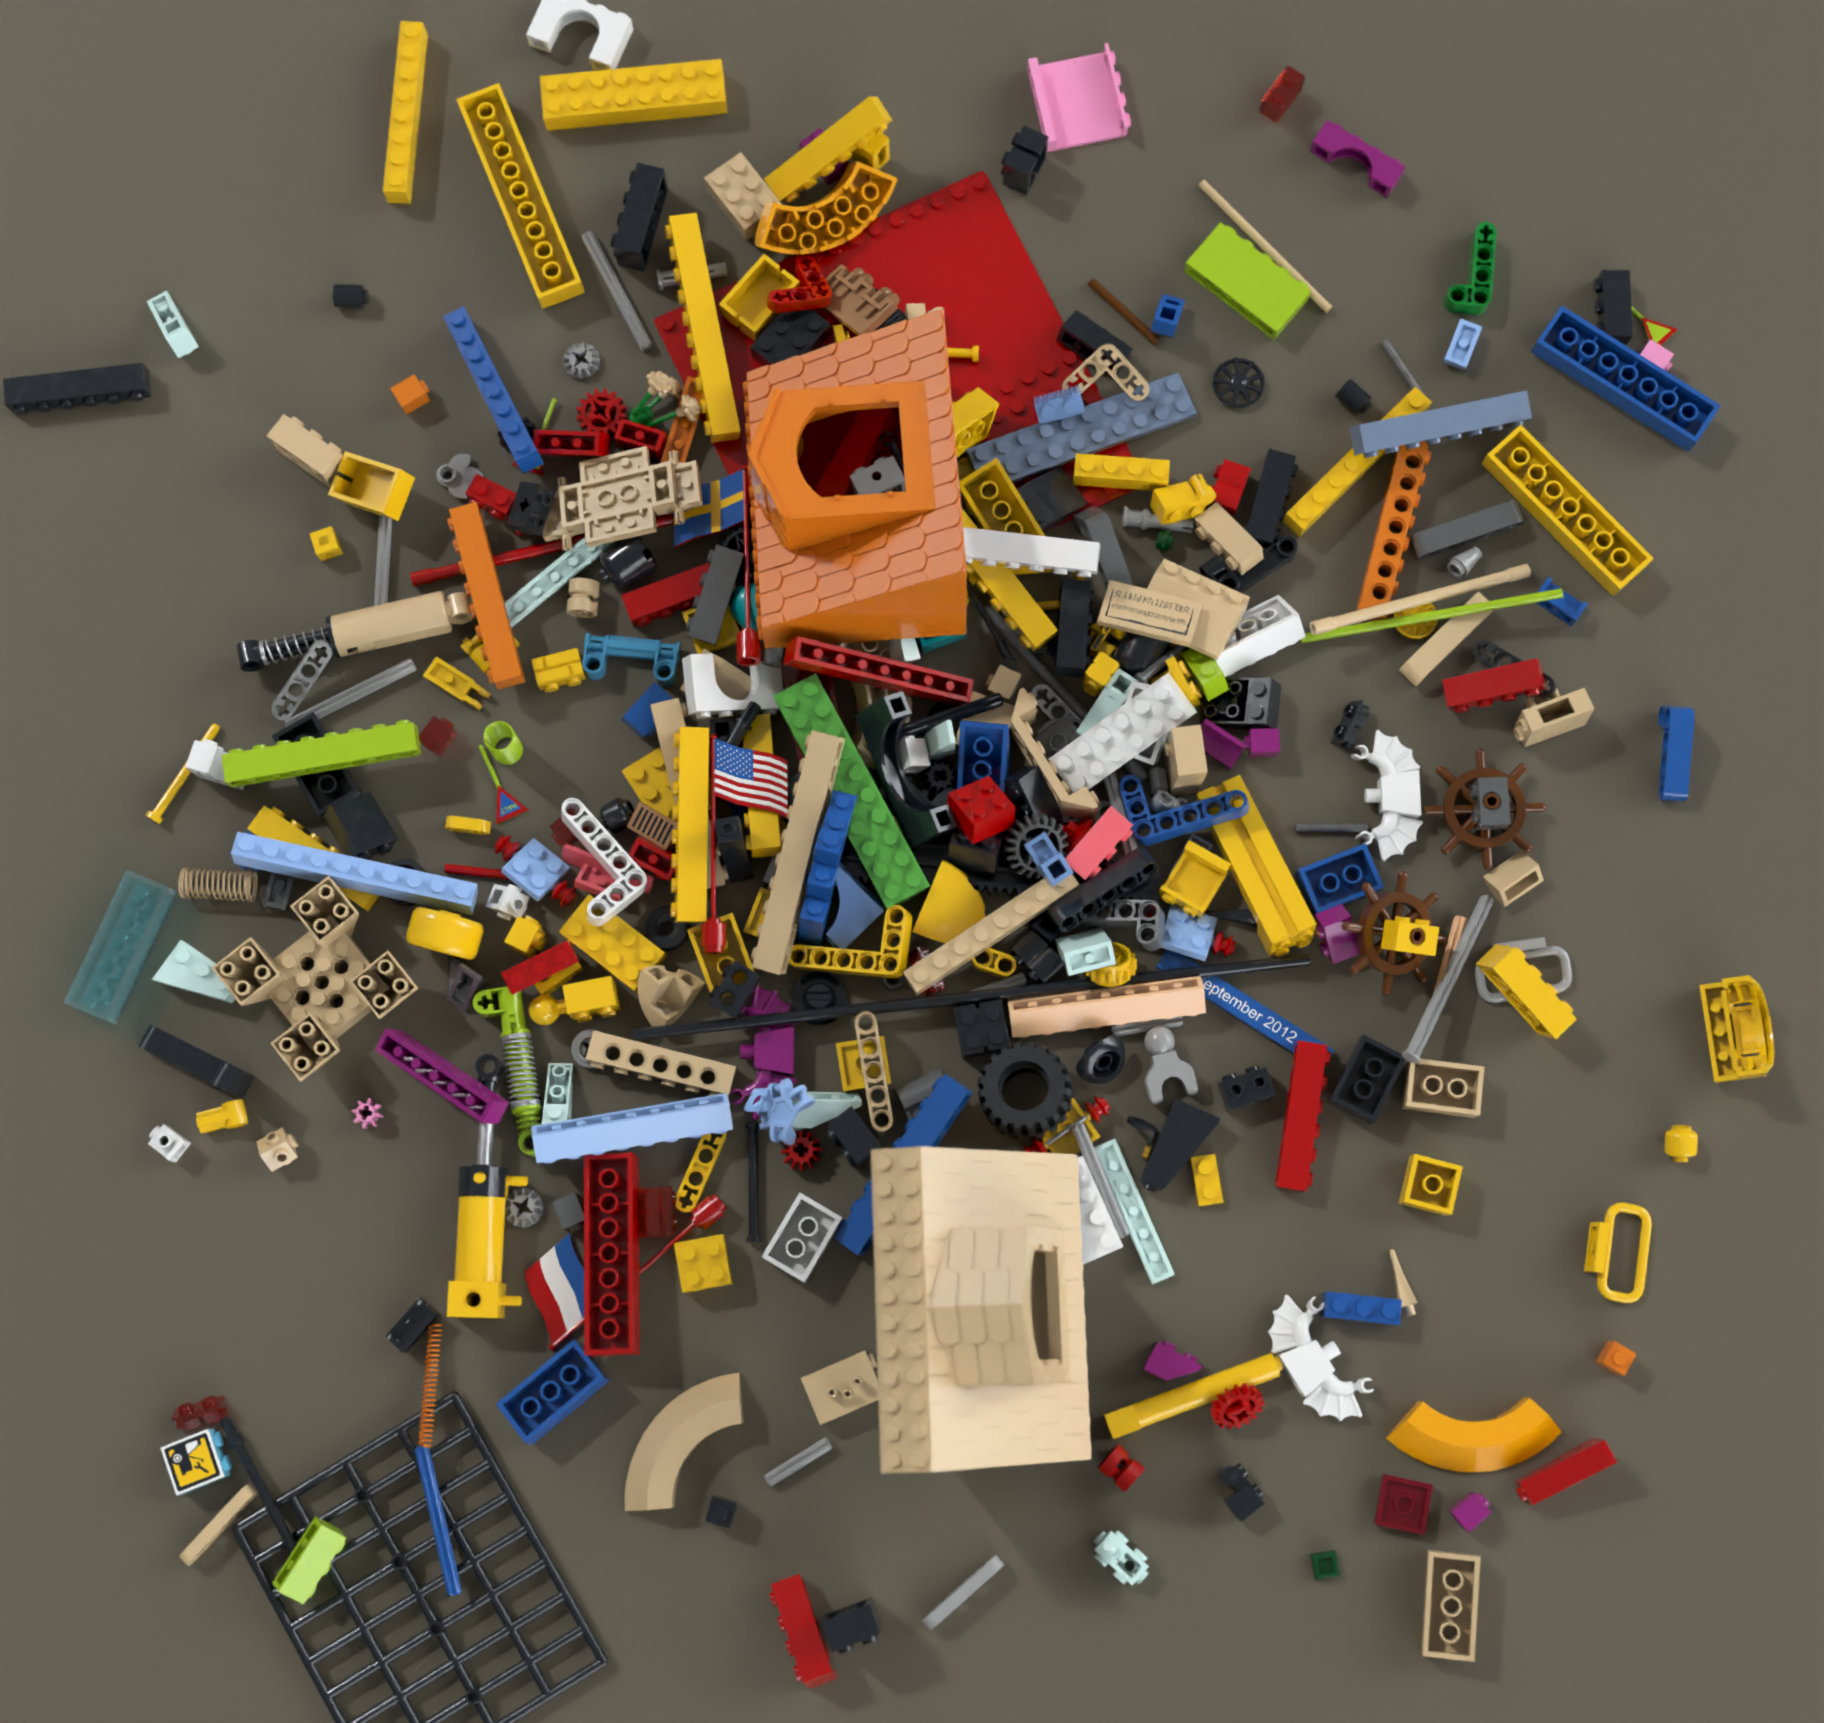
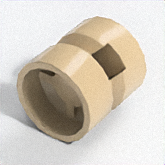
[566,578,600,618]

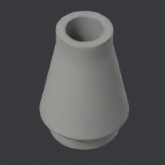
[1447,546,1482,578]

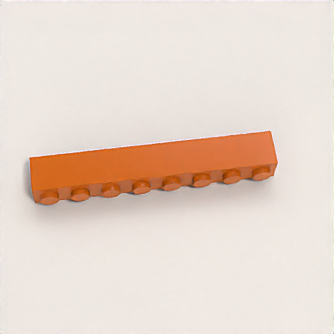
[447,502,525,690]

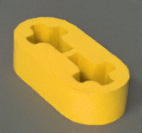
[445,816,491,835]

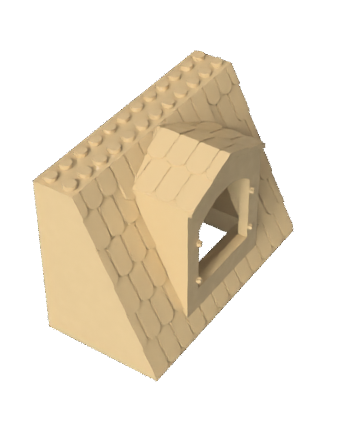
[871,1147,1091,1473]

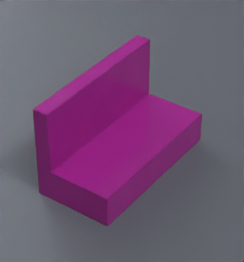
[1201,719,1246,770]

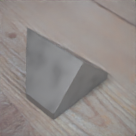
[446,955,488,1012]

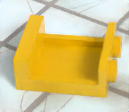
[1159,840,1231,918]

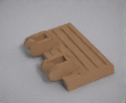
[818,264,900,335]

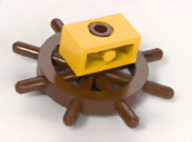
[1341,870,1447,996]

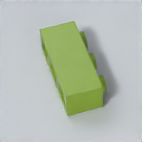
[273,1516,346,1605]

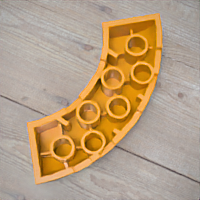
[755,161,898,255]

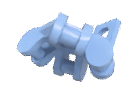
[744,1078,815,1145]

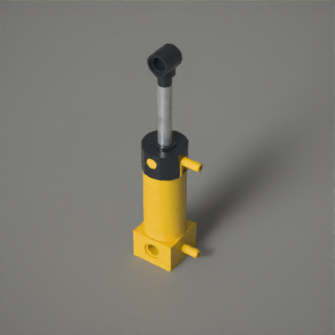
[447,1054,528,1319]

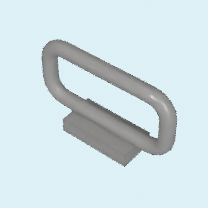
[1475,937,1572,1003]

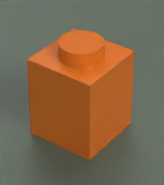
[390,374,430,415]
[1595,1341,1636,1376]

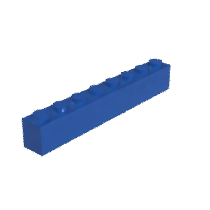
[443,306,544,474]
[834,1074,974,1256]

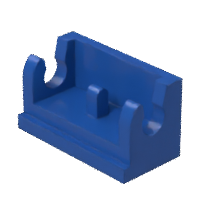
[1536,577,1588,626]

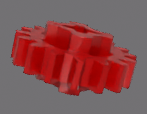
[576,388,627,435]
[1210,1383,1265,1430]

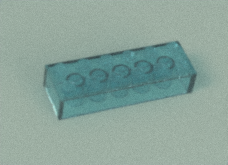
[64,870,178,1025]

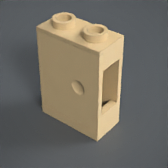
[1513,688,1594,747]
[801,1350,879,1425]

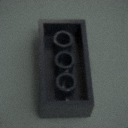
[611,162,668,272]
[272,712,362,822]

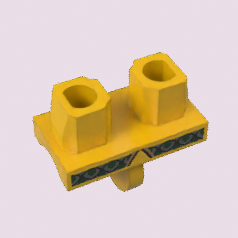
[1088,621,1125,658]

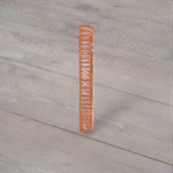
[418,1324,443,1447]

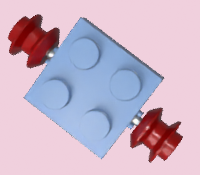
[494,835,577,907]
[1147,904,1236,961]

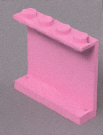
[1027,43,1131,152]

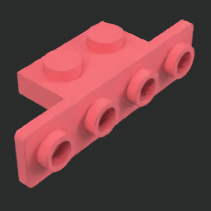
[562,844,654,901]

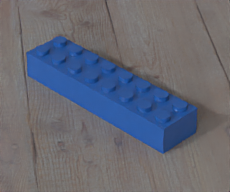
[1531,305,1721,452]

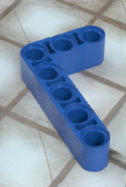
[1119,775,1250,846]

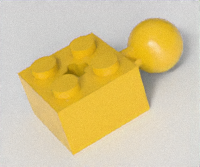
[529,976,621,1026]

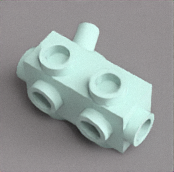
[1093,1530,1149,1585]

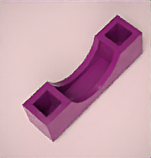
[1310,120,1405,198]

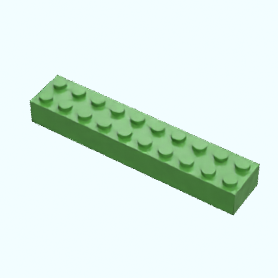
[773,673,930,910]

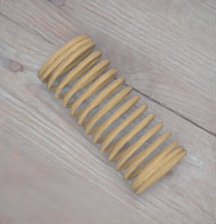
[178,867,258,902]

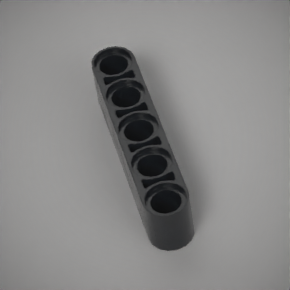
[1047,847,1159,932]

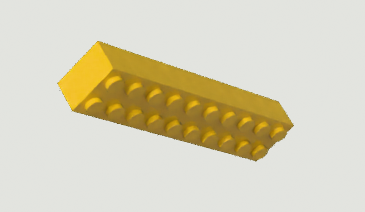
[456,83,585,309]

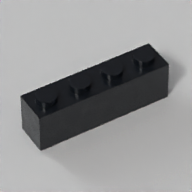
[1246,449,1298,549]
[1053,578,1094,678]

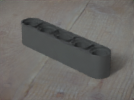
[1410,500,1526,560]

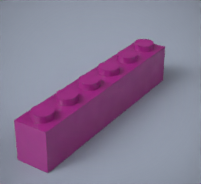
[375,1029,509,1124]

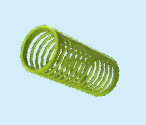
[483,721,523,765]

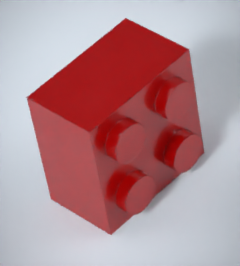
[947,776,1015,845]

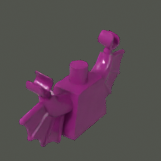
[729,984,798,1120]

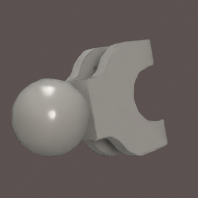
[1144,1026,1198,1105]

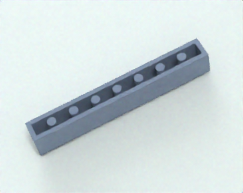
[1349,390,1532,458]

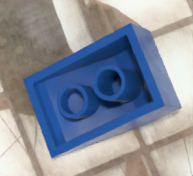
[957,720,1010,794]

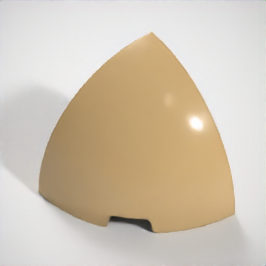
[638,965,705,1026]

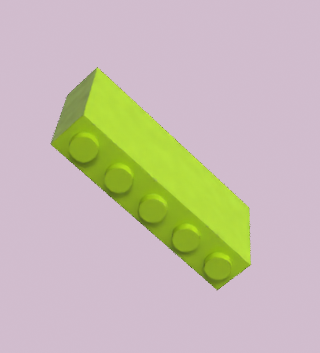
[1184,222,1311,340]

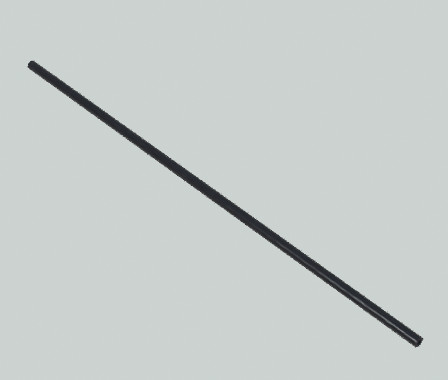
[632,954,1310,1041]

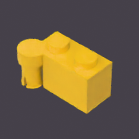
[1150,473,1216,525]

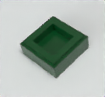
[1310,1550,1340,1580]

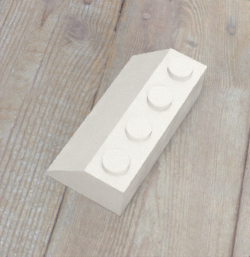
[1213,595,1306,677]

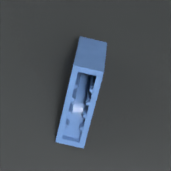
[826,862,885,949]

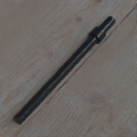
[220,1417,297,1552]

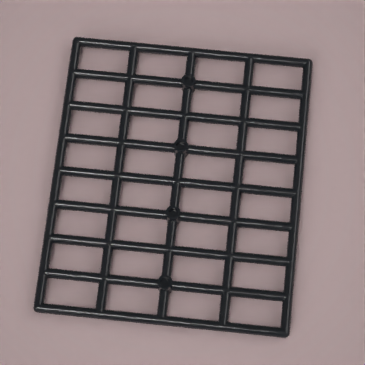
[231,1391,608,1723]

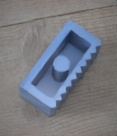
[1034,385,1085,425]

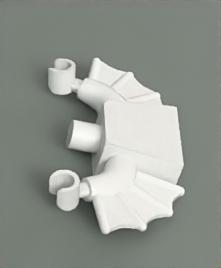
[1351,730,1423,862]
[1268,1295,1374,1421]

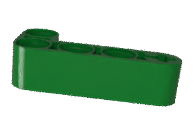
[1443,222,1497,315]

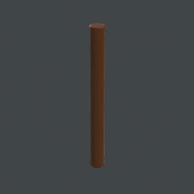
[1088,278,1161,346]

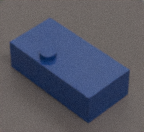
[496,1339,610,1445]

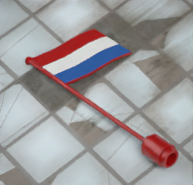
[525,1193,727,1351]

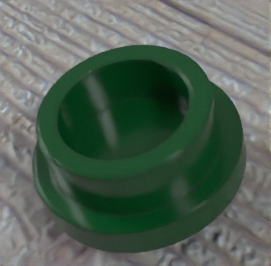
[1156,530,1174,554]

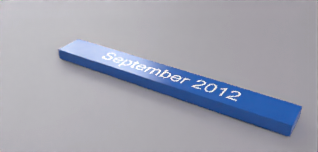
[1156,950,1334,1057]

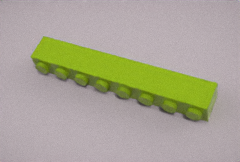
[221,720,422,788]

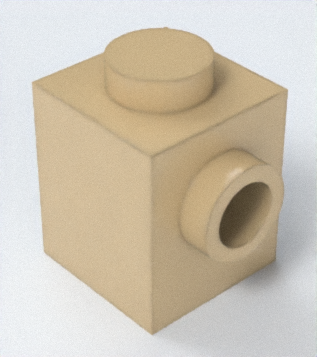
[985,664,1021,704]

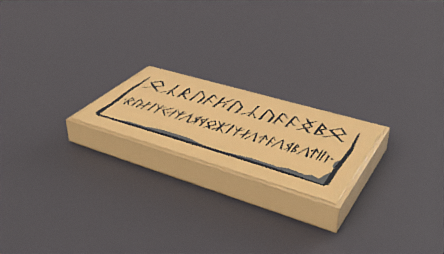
[1097,580,1203,647]

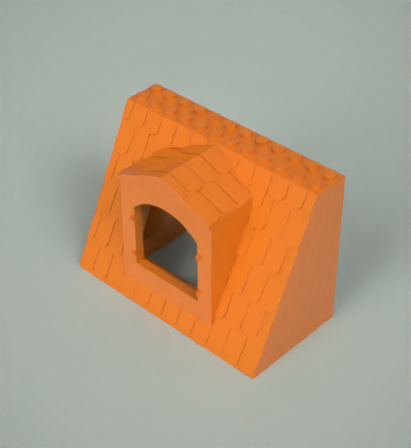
[743,308,967,649]

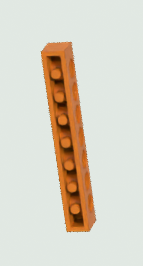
[1356,441,1431,621]

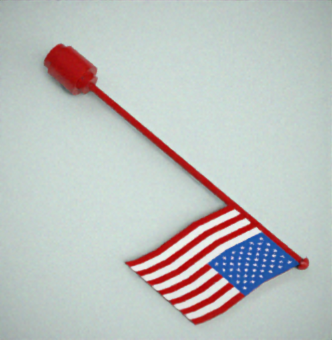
[701,734,788,954]

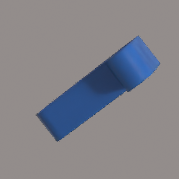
[1658,705,1694,801]

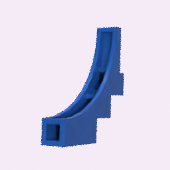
[797,790,857,947]

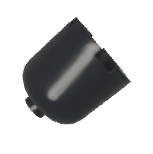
[599,536,659,587]
[1113,632,1171,678]

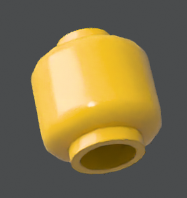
[1664,1125,1698,1162]

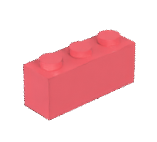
[1065,806,1133,880]

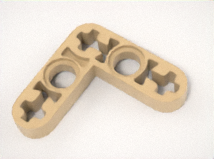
[1062,344,1150,401]

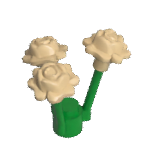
[629,371,701,428]

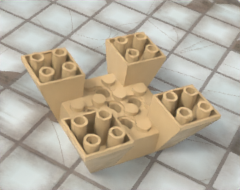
[212,876,419,1082]

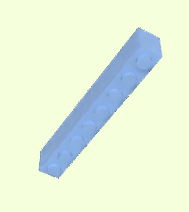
[531,1093,733,1164]

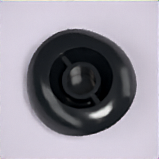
[792,971,847,1025]
[1076,1035,1125,1084]

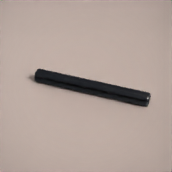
[899,693,1004,740]

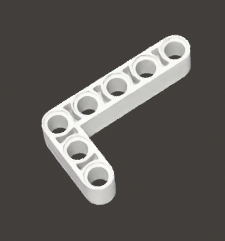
[561,798,647,926]

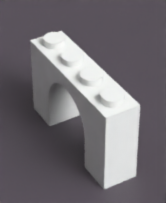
[526,0,633,71]
[682,654,783,719]

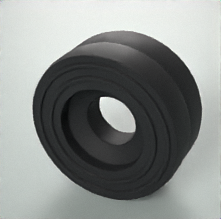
[645,906,689,951]

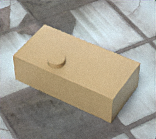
[1163,724,1208,796]
[1421,1550,1481,1662]

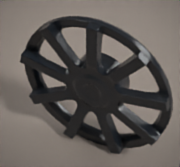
[1212,357,1265,408]

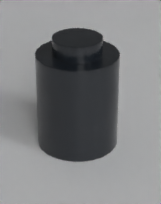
[333,284,369,308]
[1335,379,1372,415]

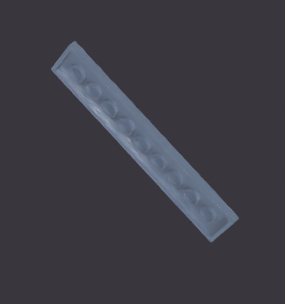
[965,373,1197,483]

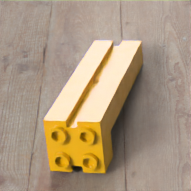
[1196,775,1316,958]

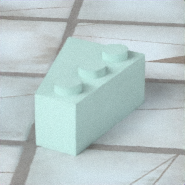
[152,940,235,1003]

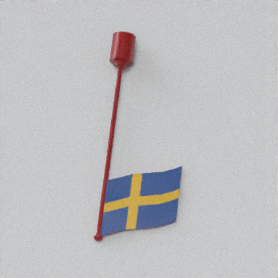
[674,465,761,666]

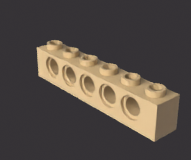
[586,1030,736,1096]

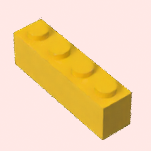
[1073,453,1170,491]

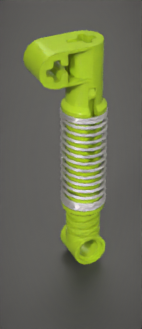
[473,986,542,1157]

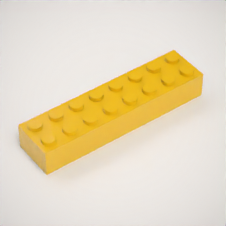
[540,59,727,131]
[1481,425,1654,597]

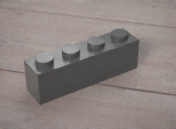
[685,545,744,646]

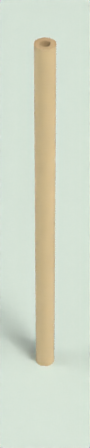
[1198,180,1332,313]

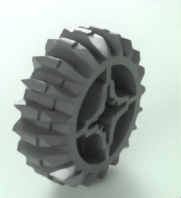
[1003,813,1069,879]

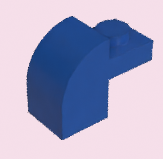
[1151,294,1185,338]

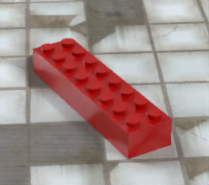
[584,1152,640,1357]

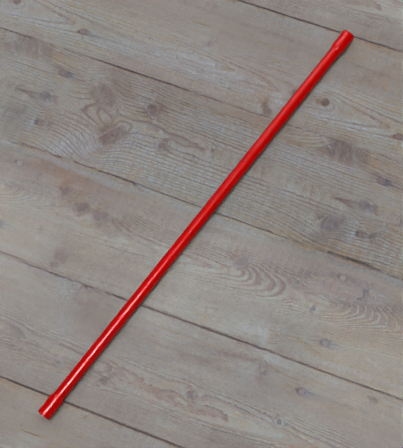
[410,465,871,586]

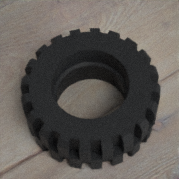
[978,1042,1073,1141]

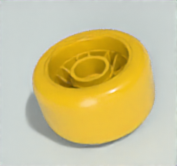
[406,907,483,960]

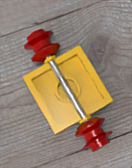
[1023,1095,1111,1155]

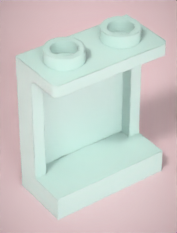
[1055,927,1116,976]

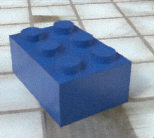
[1295,843,1384,918]

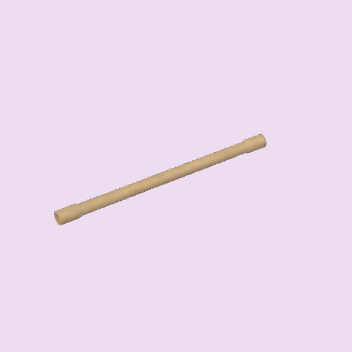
[1310,564,1531,636]

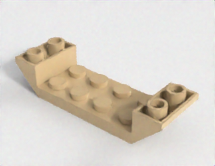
[1011,687,1100,822]

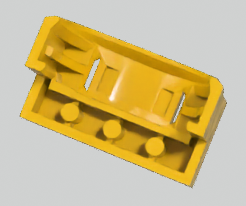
[1699,975,1774,1083]

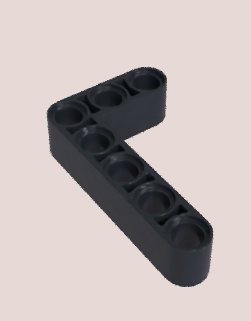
[138,1024,255,1098]

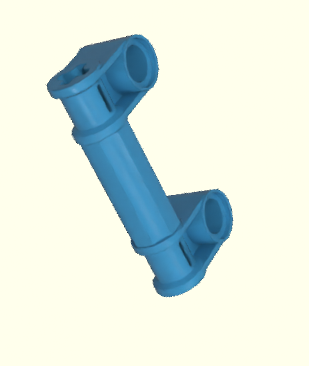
[582,633,681,688]

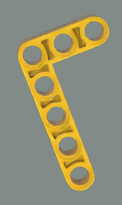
[789,905,913,978]

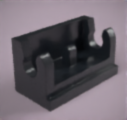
[385,1297,440,1353]

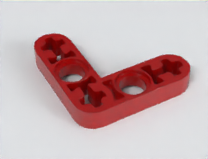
[767,255,832,313]

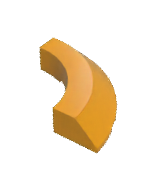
[1385,1397,1562,1473]

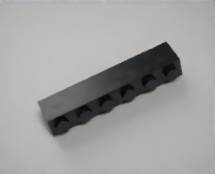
[3,363,151,415]

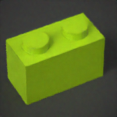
[1181,648,1229,701]

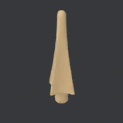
[1389,1249,1418,1317]

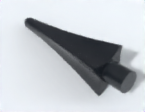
[1204,909,1256,927]

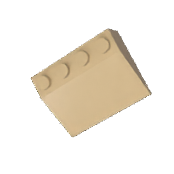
[1147,559,1250,660]

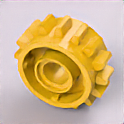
[1085,942,1137,987]

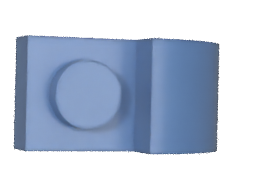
[1023,832,1074,886]

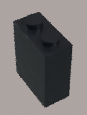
[322,791,398,860]

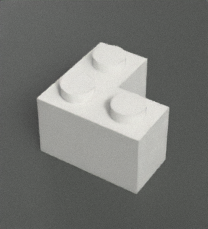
[185,739,245,790]

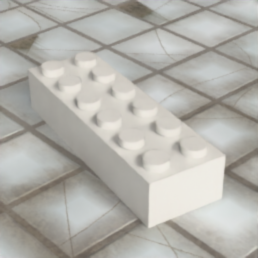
[1048,673,1197,793]

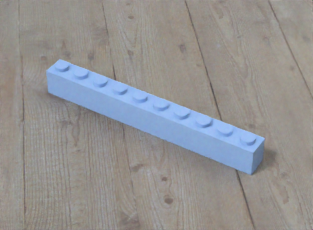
[231,831,478,916]

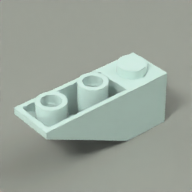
[1076,668,1138,736]
[542,1063,573,1124]

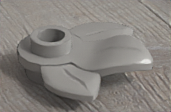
[436,454,484,499]

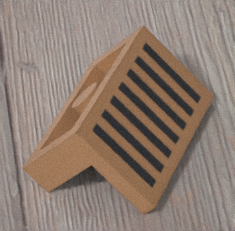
[627,802,676,850]

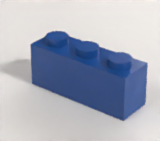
[1321,1291,1402,1325]

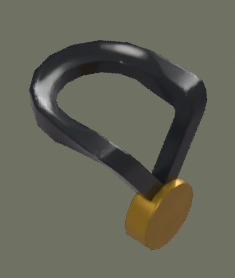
[1127,1116,1156,1160]

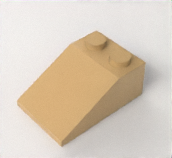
[680,649,751,719]

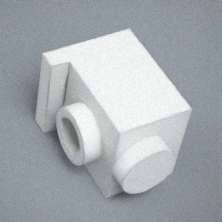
[148,1124,191,1163]

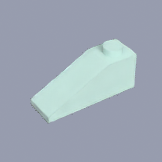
[147,290,199,358]
[791,1092,862,1131]

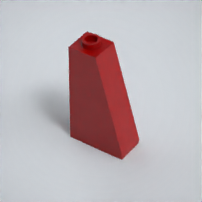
[1515,1438,1617,1505]

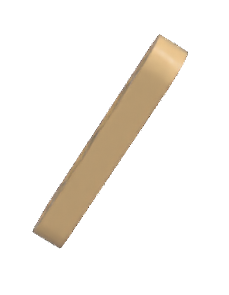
[179,1483,258,1566]

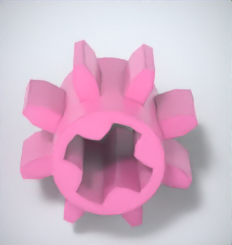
[352,1098,384,1129]

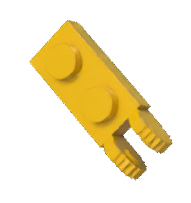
[423,657,490,710]

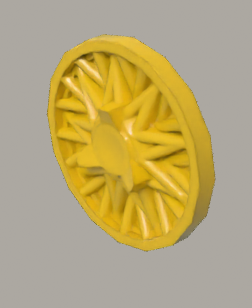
[1393,603,1437,639]

